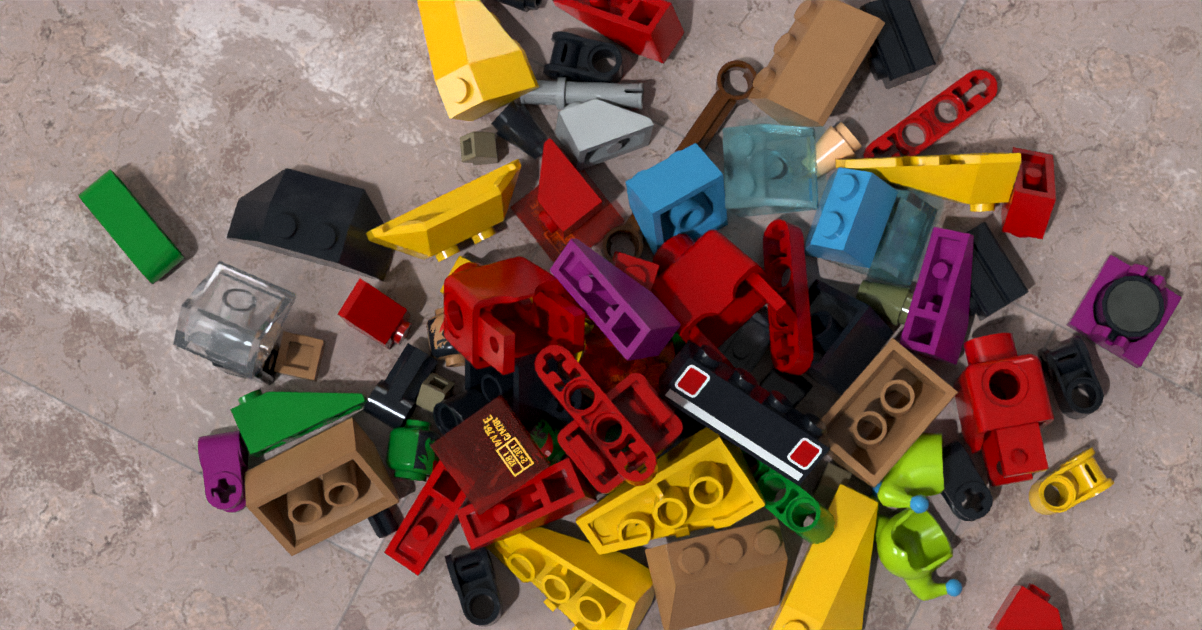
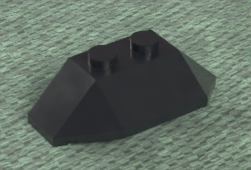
[227,168,393,282]

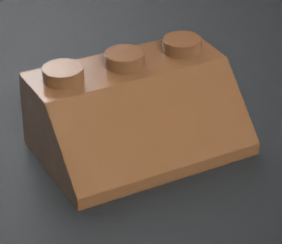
[747,0,885,127]
[821,338,958,488]
[244,417,399,556]
[645,518,788,630]

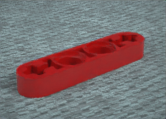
[862,70,998,158]
[763,219,814,375]
[535,345,658,486]

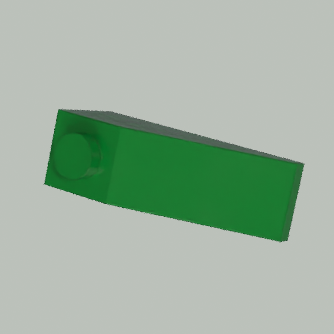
[230,389,368,458]

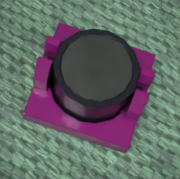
[1066,255,1182,368]

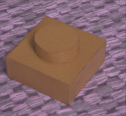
[274,331,326,382]

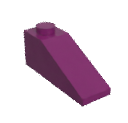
[899,227,974,365]
[550,238,681,361]

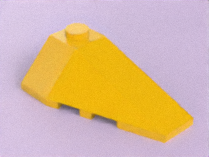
[417,0,539,122]
[835,152,1021,212]
[576,427,766,555]
[768,483,879,630]
[487,527,655,630]

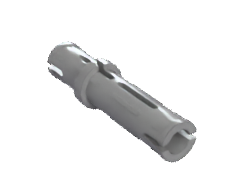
[520,77,644,110]

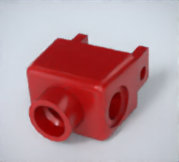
[651,229,798,370]
[444,256,585,375]
[953,333,1055,488]
[558,373,683,494]

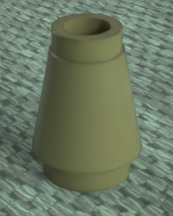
[856,280,914,326]

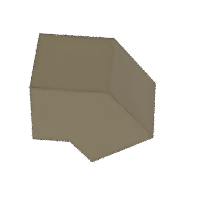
[460,131,499,166]
[416,372,455,414]
[811,463,852,509]

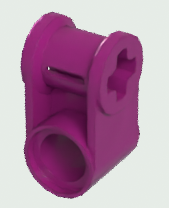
[198,430,248,513]

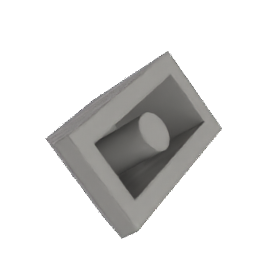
[555,99,654,171]

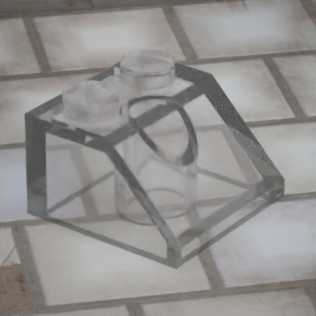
[173,261,296,379]

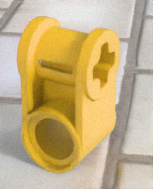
[1029,447,1115,515]

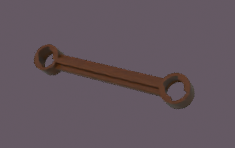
[602,60,757,263]

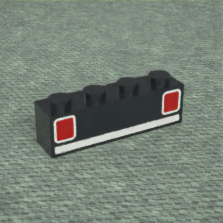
[659,340,830,486]

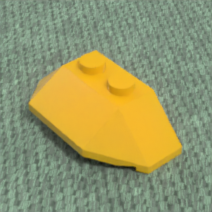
[366,159,522,262]

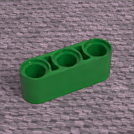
[78,169,185,284]
[740,449,835,544]

